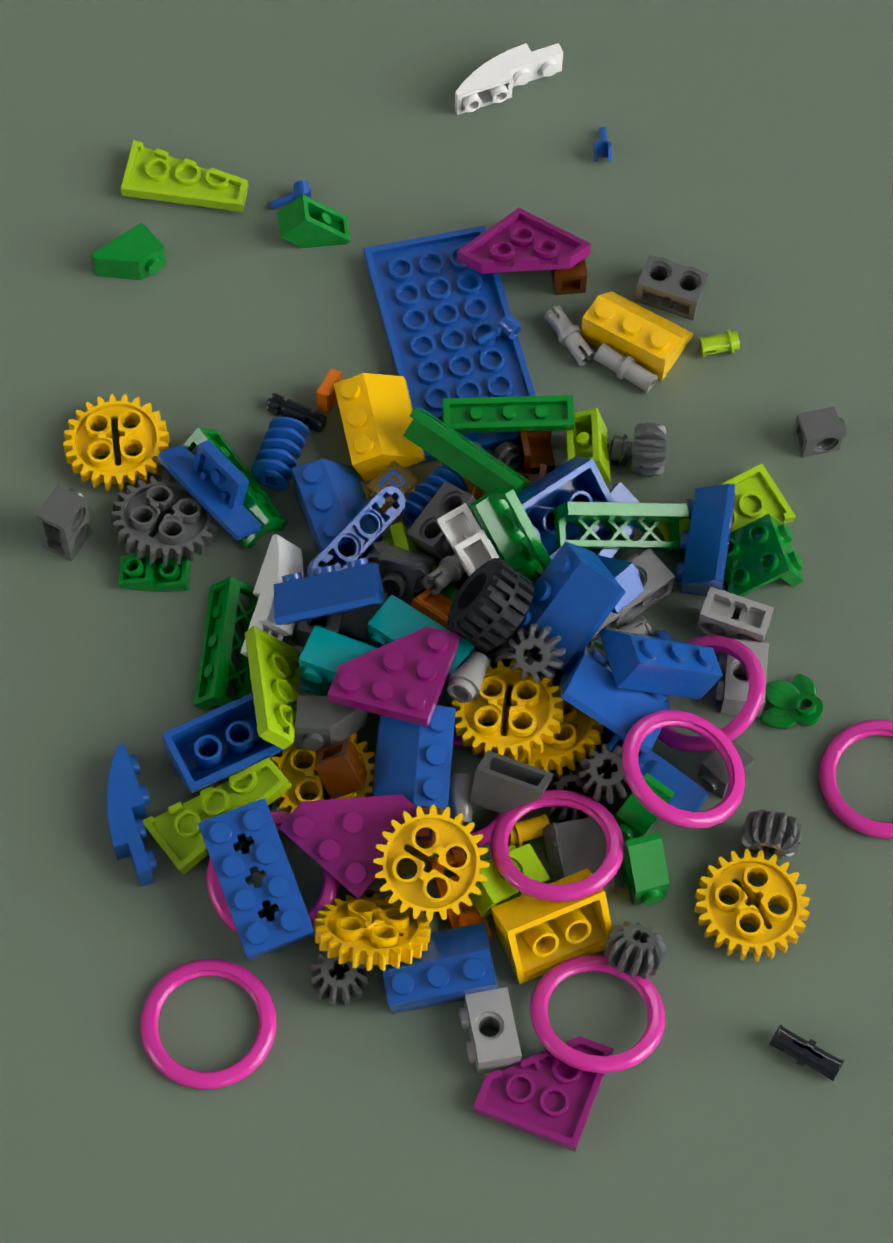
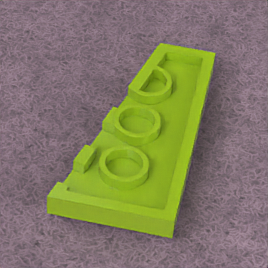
[121,140,249,212]
[650,463,796,551]
[245,626,302,750]
[142,757,292,875]

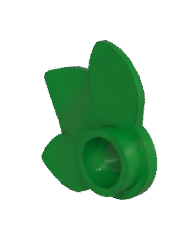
[760,674,823,729]

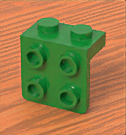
[724,514,805,597]

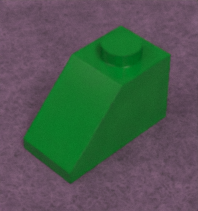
[277,194,350,248]
[91,222,166,280]
[614,772,675,842]
[621,832,670,905]

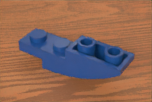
[586,726,709,812]
[107,743,158,887]

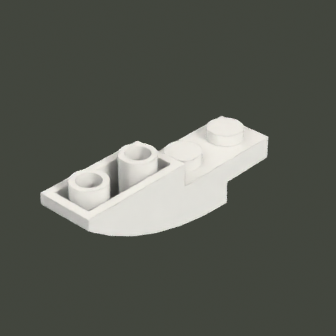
[455,43,563,115]
[436,503,500,577]
[240,534,303,657]

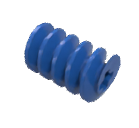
[251,417,310,491]
[400,463,469,527]

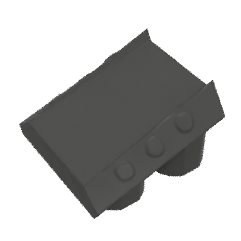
[366,542,435,606]
[542,817,625,894]

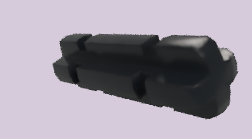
[266,393,327,432]

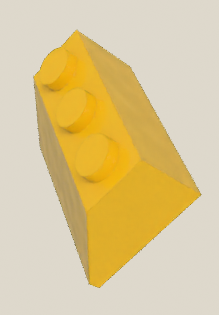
[581,291,693,381]
[334,373,425,482]
[491,868,613,985]

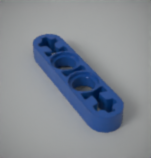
[307,486,406,577]

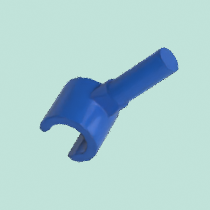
[593,127,612,162]
[270,180,311,210]
[476,315,521,345]

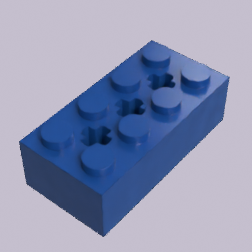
[198,798,315,961]

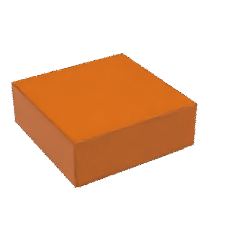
[316,368,343,414]

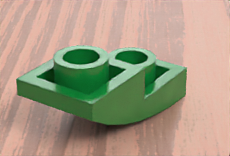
[118,554,191,592]

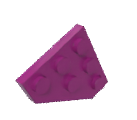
[457,208,591,274]
[328,626,460,727]
[279,794,417,899]
[473,1036,614,1152]

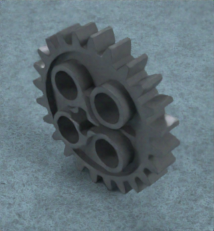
[111,475,219,566]

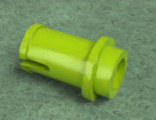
[699,329,740,357]

